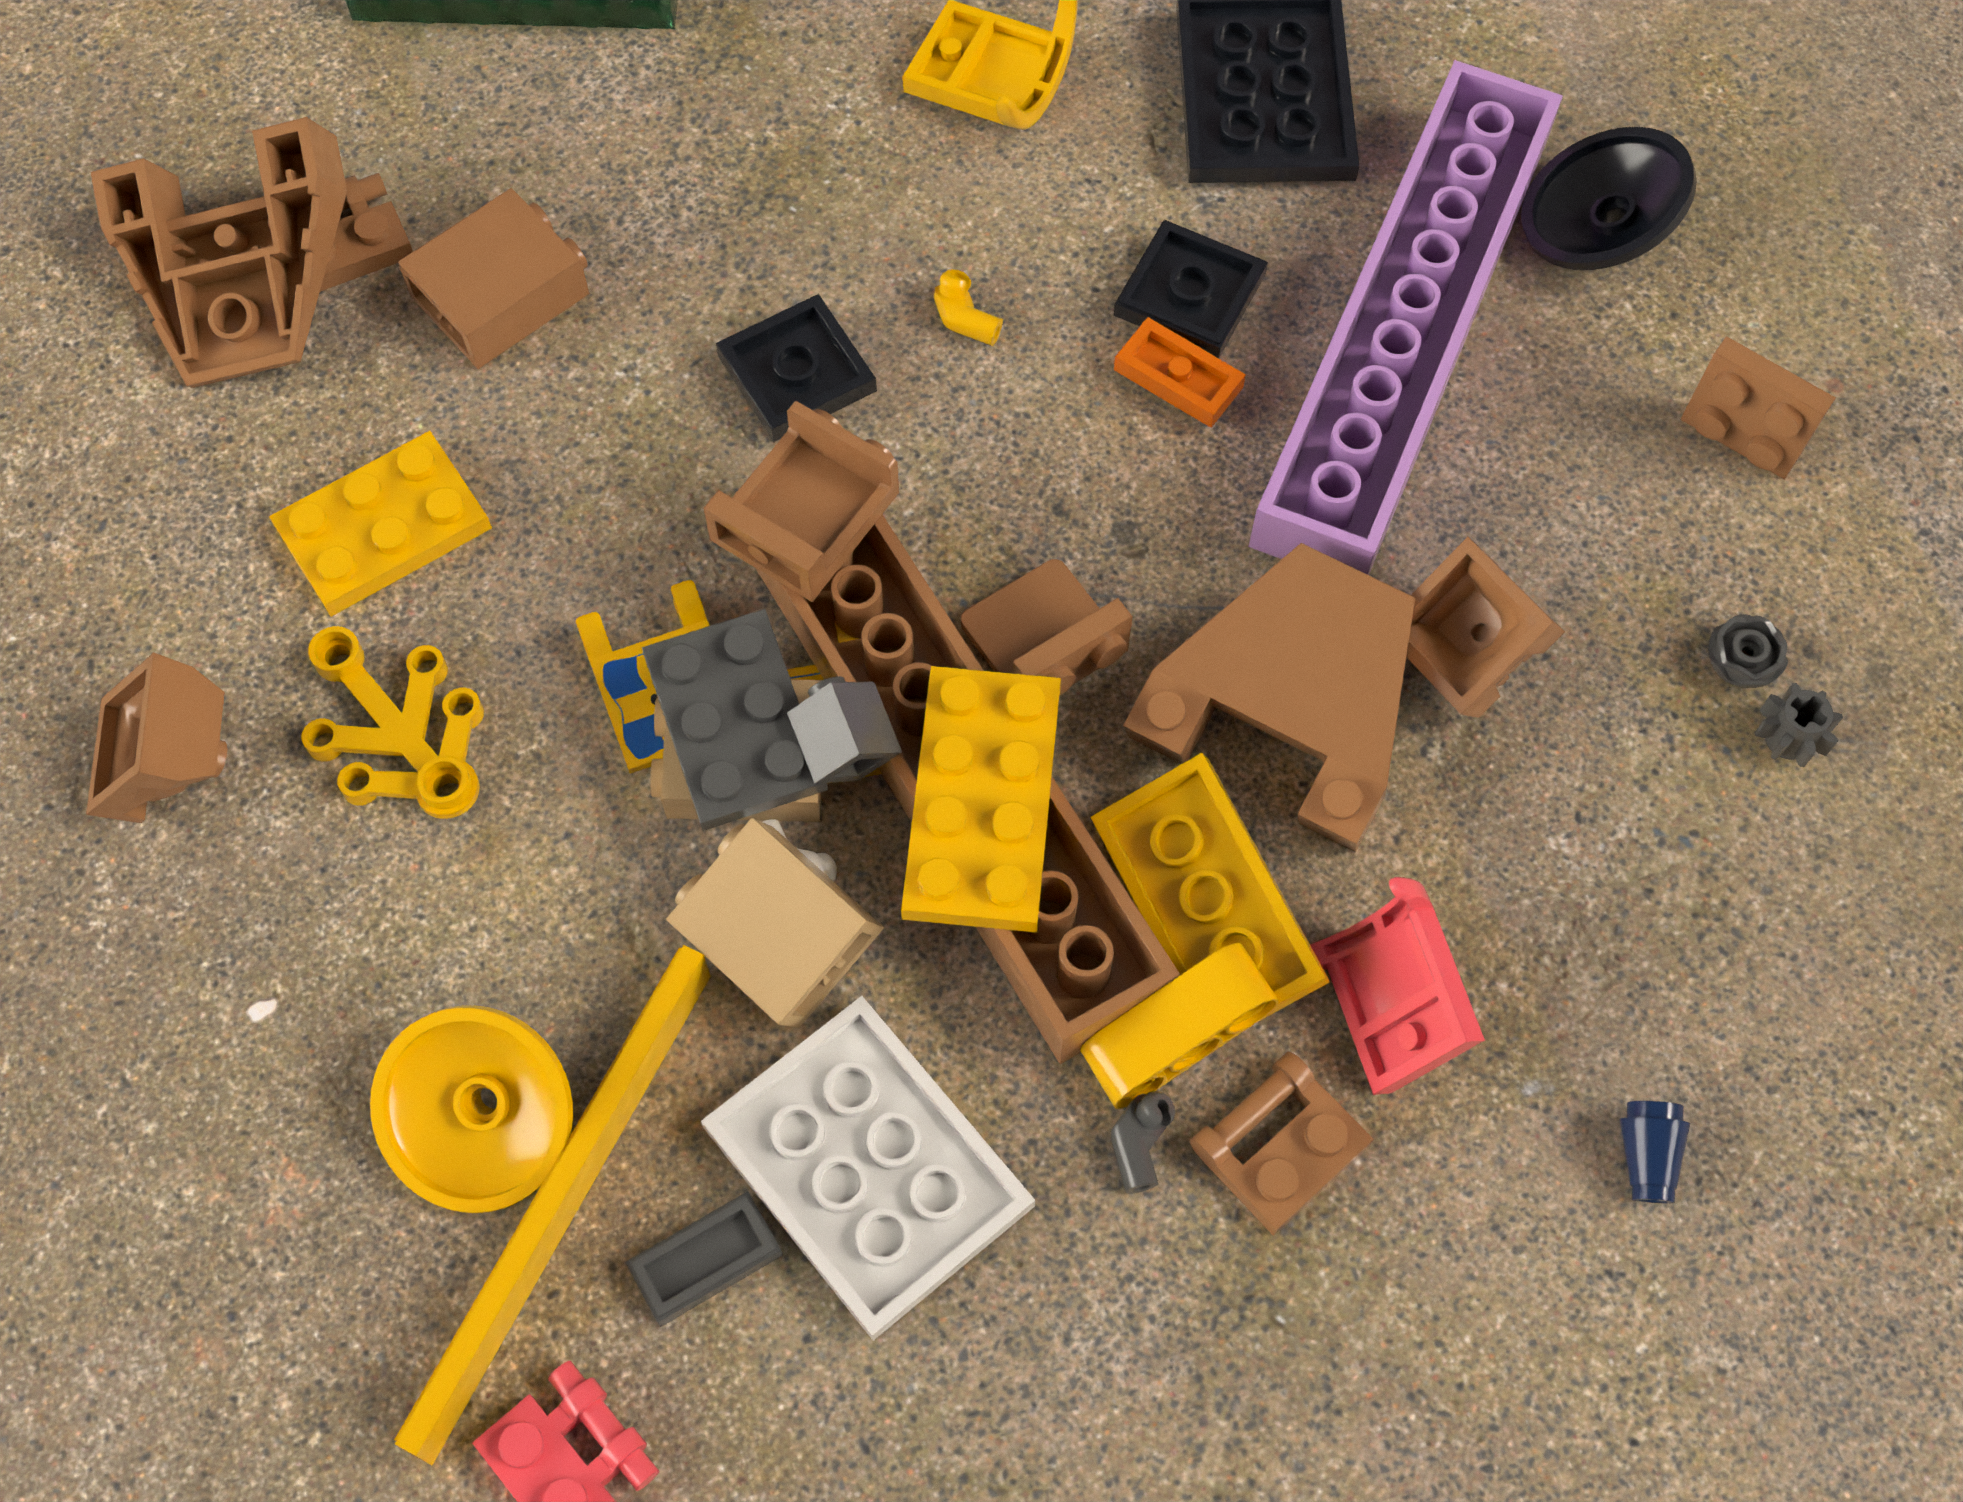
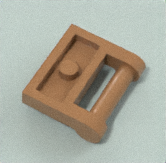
[1189,1051,1374,1236]

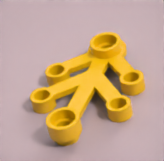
[301,626,484,819]

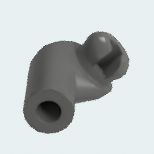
[1111,1091,1175,1194]

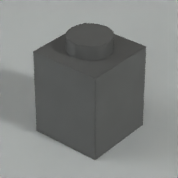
[787,676,902,783]

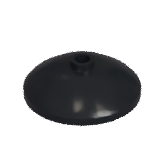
[1521,127,1697,270]

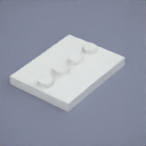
[701,996,1035,1341]

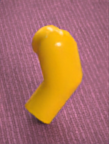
[934,269,1003,346]

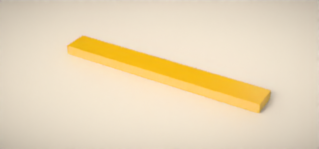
[394,945,711,1465]

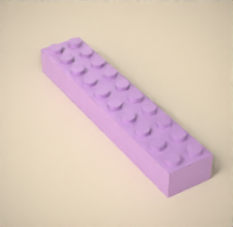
[1248,60,1563,575]

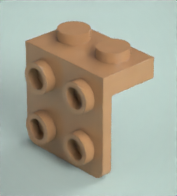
[961,559,1133,696]

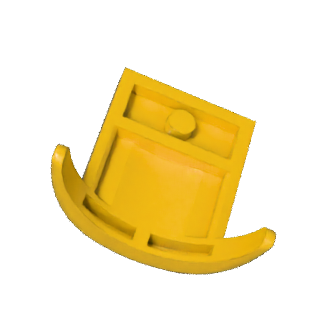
[902,0,1078,130]

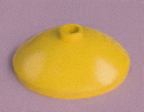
[370,1005,573,1213]

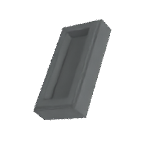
[625,1191,783,1327]

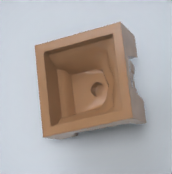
[1406,536,1565,718]
[86,652,228,823]

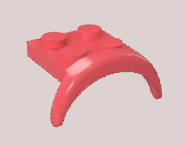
[1310,877,1485,1095]

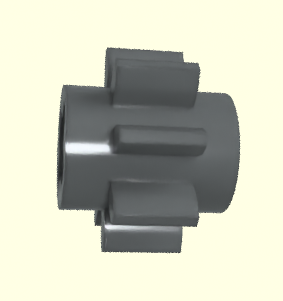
[1755,683,1843,767]

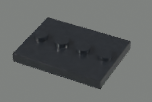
[1176,0,1359,183]

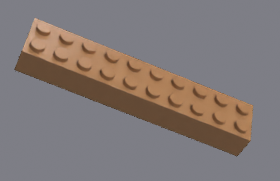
[756,514,1180,1064]

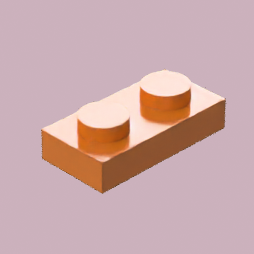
[1114,317,1246,428]

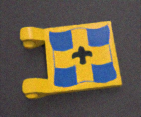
[576,580,710,774]

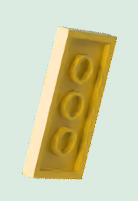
[901,666,1061,933]
[1091,752,1330,1022]

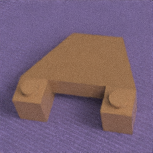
[90,117,347,388]
[1123,543,1415,852]

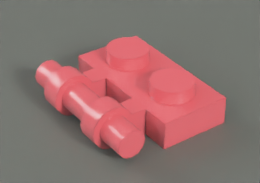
[472,1361,659,1502]

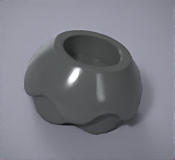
[1708,614,1788,688]

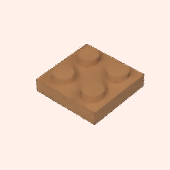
[1680,336,1836,480]

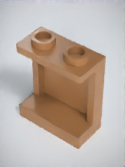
[703,401,899,602]

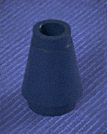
[1619,1101,1690,1204]

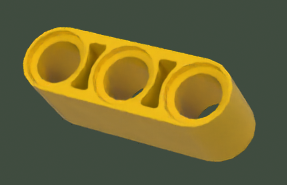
[1080,943,1278,1109]

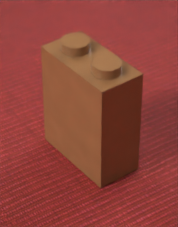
[398,188,590,369]

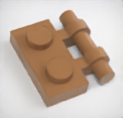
[320,173,413,292]

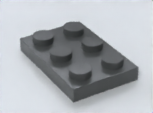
[642,609,828,831]

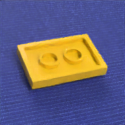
[269,430,492,617]

